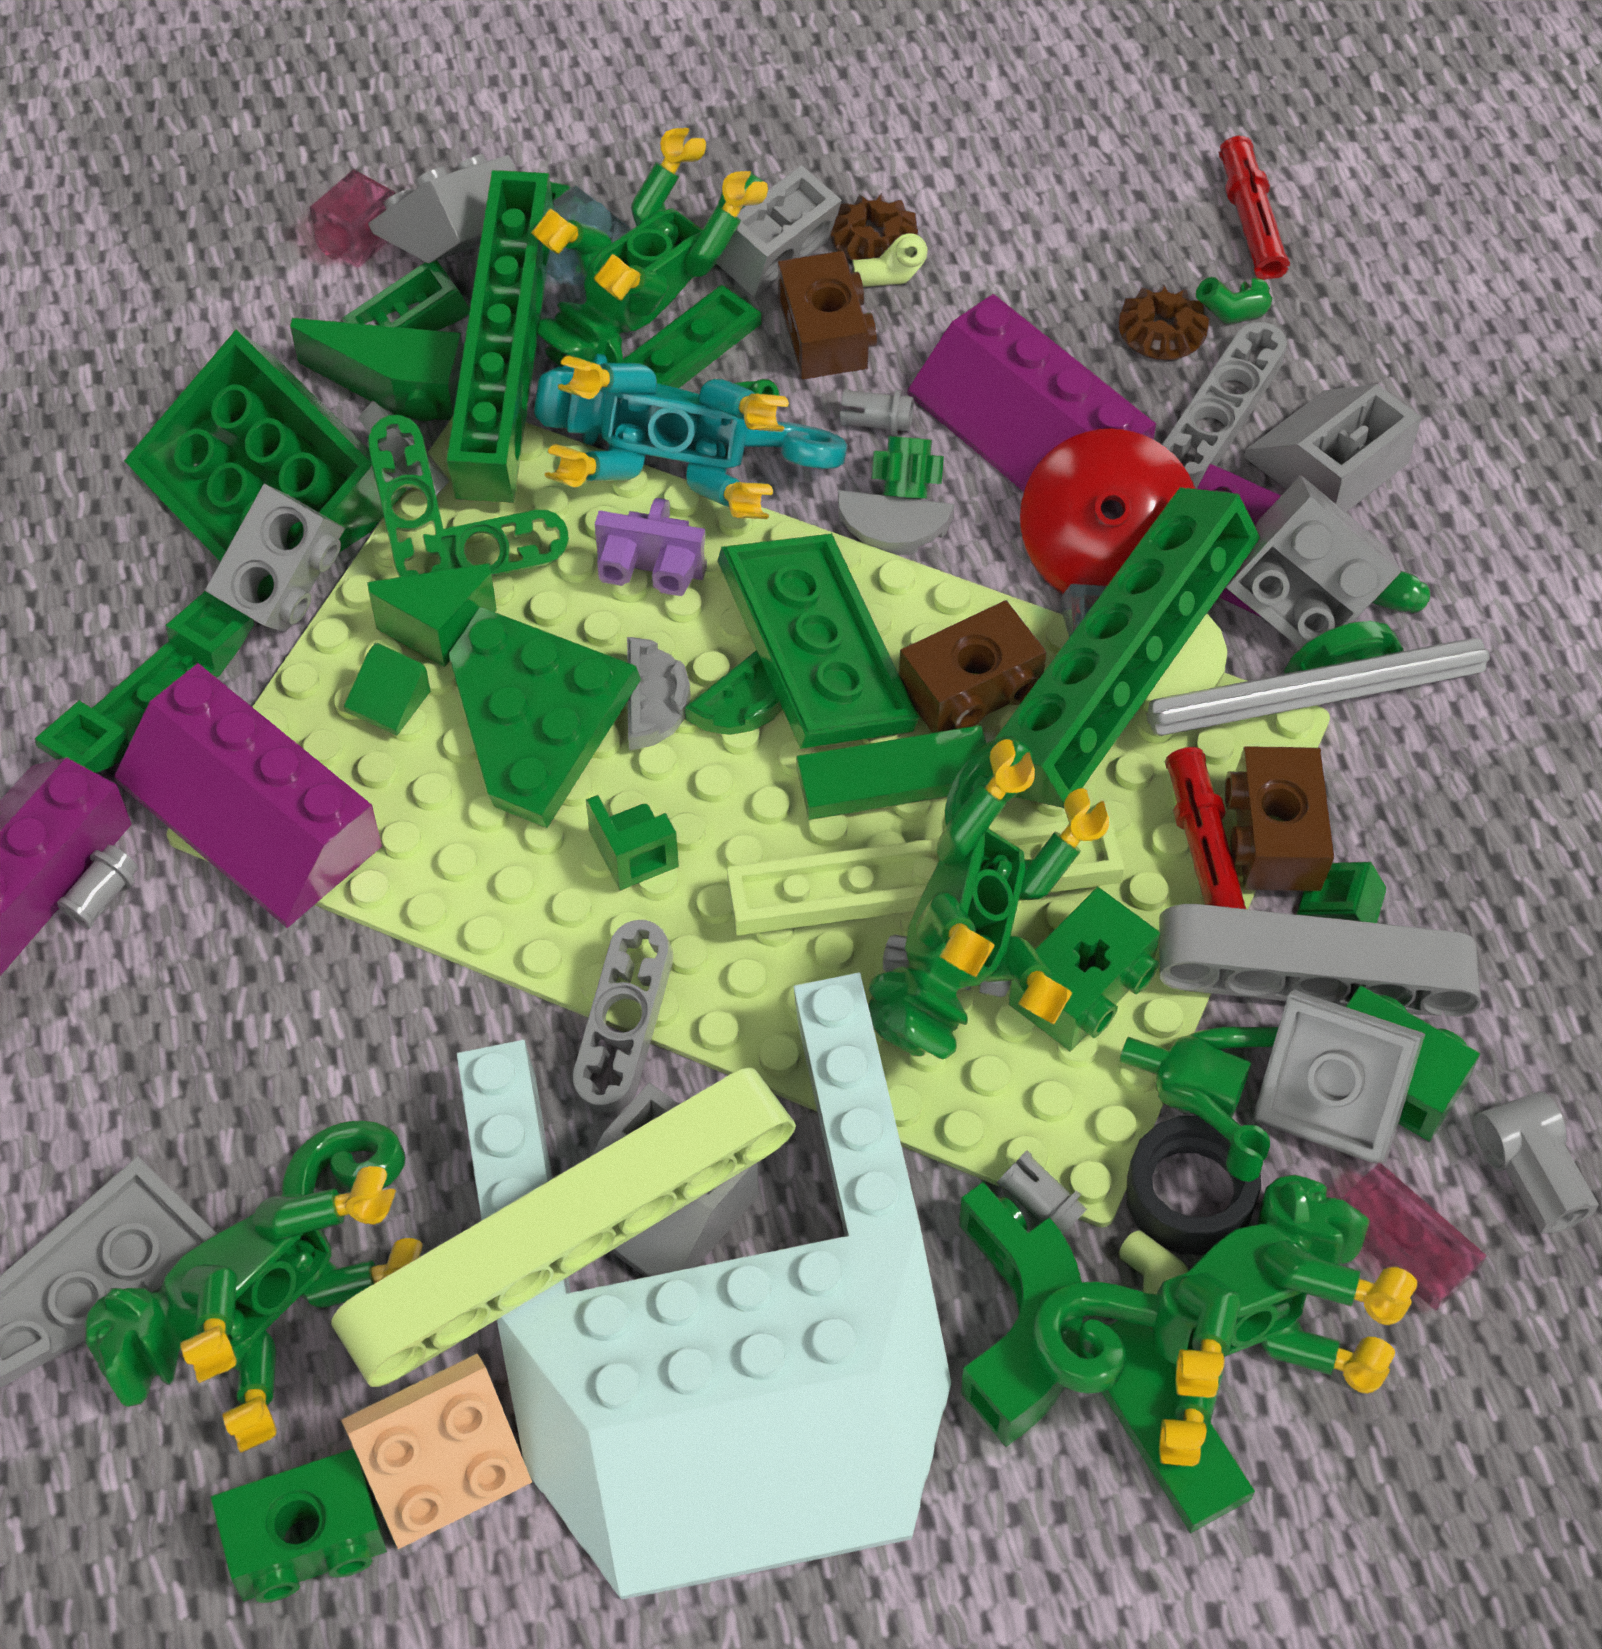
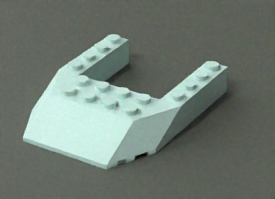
[457,973,951,1600]

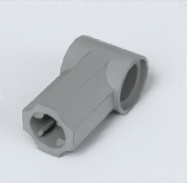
[1474,1091,1599,1234]

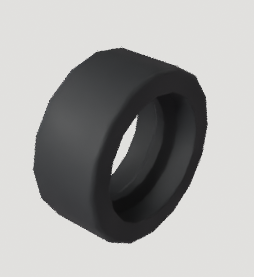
[1126,1116,1262,1255]

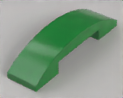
[34,591,254,773]

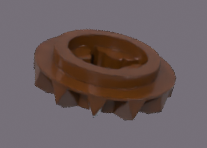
[831,193,918,261]
[1118,284,1210,360]

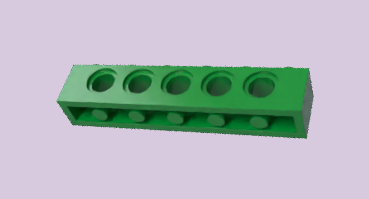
[446,170,554,503]
[995,487,1260,808]

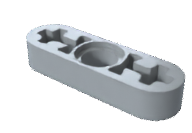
[573,920,673,1112]

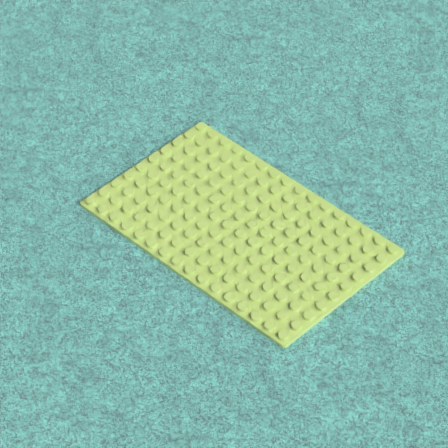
[166,417,1330,1227]

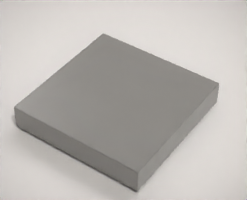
[1252,990,1425,1166]

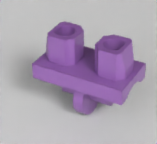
[594,498,707,596]

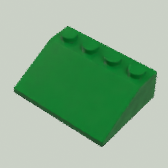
[124,329,407,603]

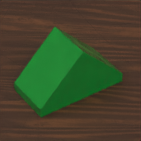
[367,563,497,668]

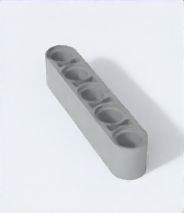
[1159,904,1481,1017]

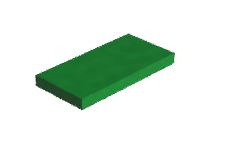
[717,533,919,749]

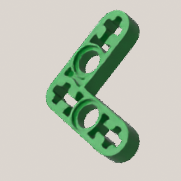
[368,415,569,577]

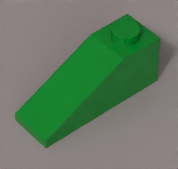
[290,318,464,421]

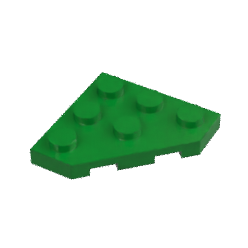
[449,607,641,828]

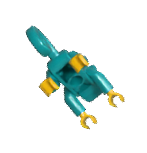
[534,354,847,519]

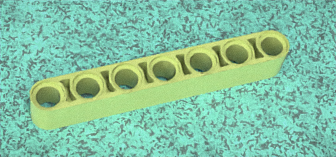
[331,1067,796,1387]

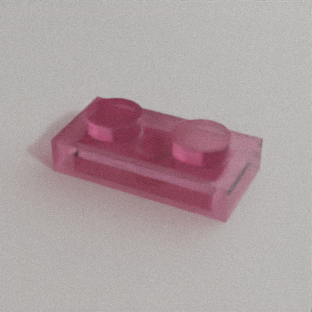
[1341,1162,1487,1311]

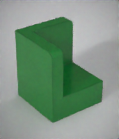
[586,795,679,891]

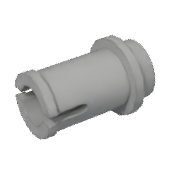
[840,389,914,436]
[57,845,138,929]
[996,1150,1087,1235]

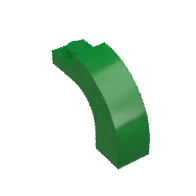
[958,1182,1083,1447]

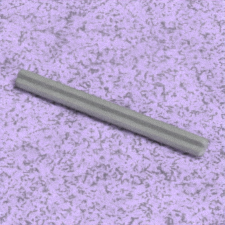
[1146,637,1490,736]

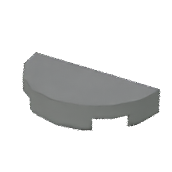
[838,490,955,555]
[627,637,691,751]

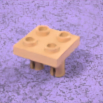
[341,1353,532,1549]

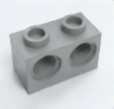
[716,165,842,298]
[205,484,345,632]

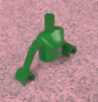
[1120,1024,1280,1182]

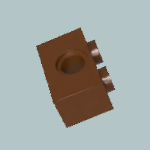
[778,250,877,380]
[899,600,1047,733]
[1225,746,1334,891]

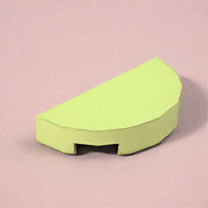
[1143,614,1228,711]

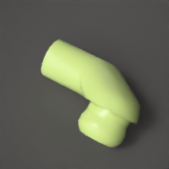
[852,233,928,287]
[1119,1231,1189,1330]

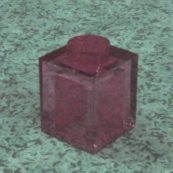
[310,169,395,268]

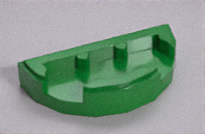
[1284,621,1404,674]
[685,650,782,735]

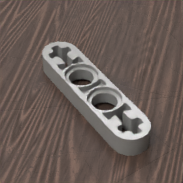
[1163,322,1287,489]

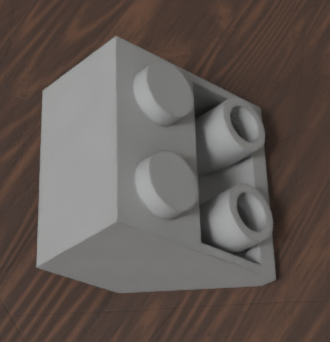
[368,154,516,264]
[1244,384,1422,512]
[1226,475,1401,648]
[593,1082,759,1277]

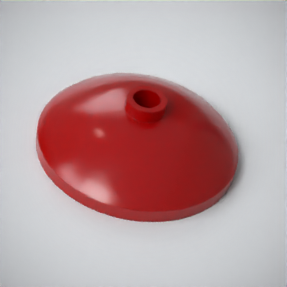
[1020,428,1195,605]

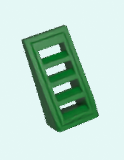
[342,261,470,331]

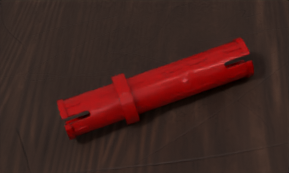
[1218,135,1290,280]
[1164,747,1246,909]

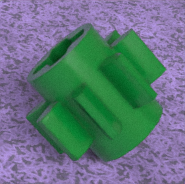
[871,436,944,499]

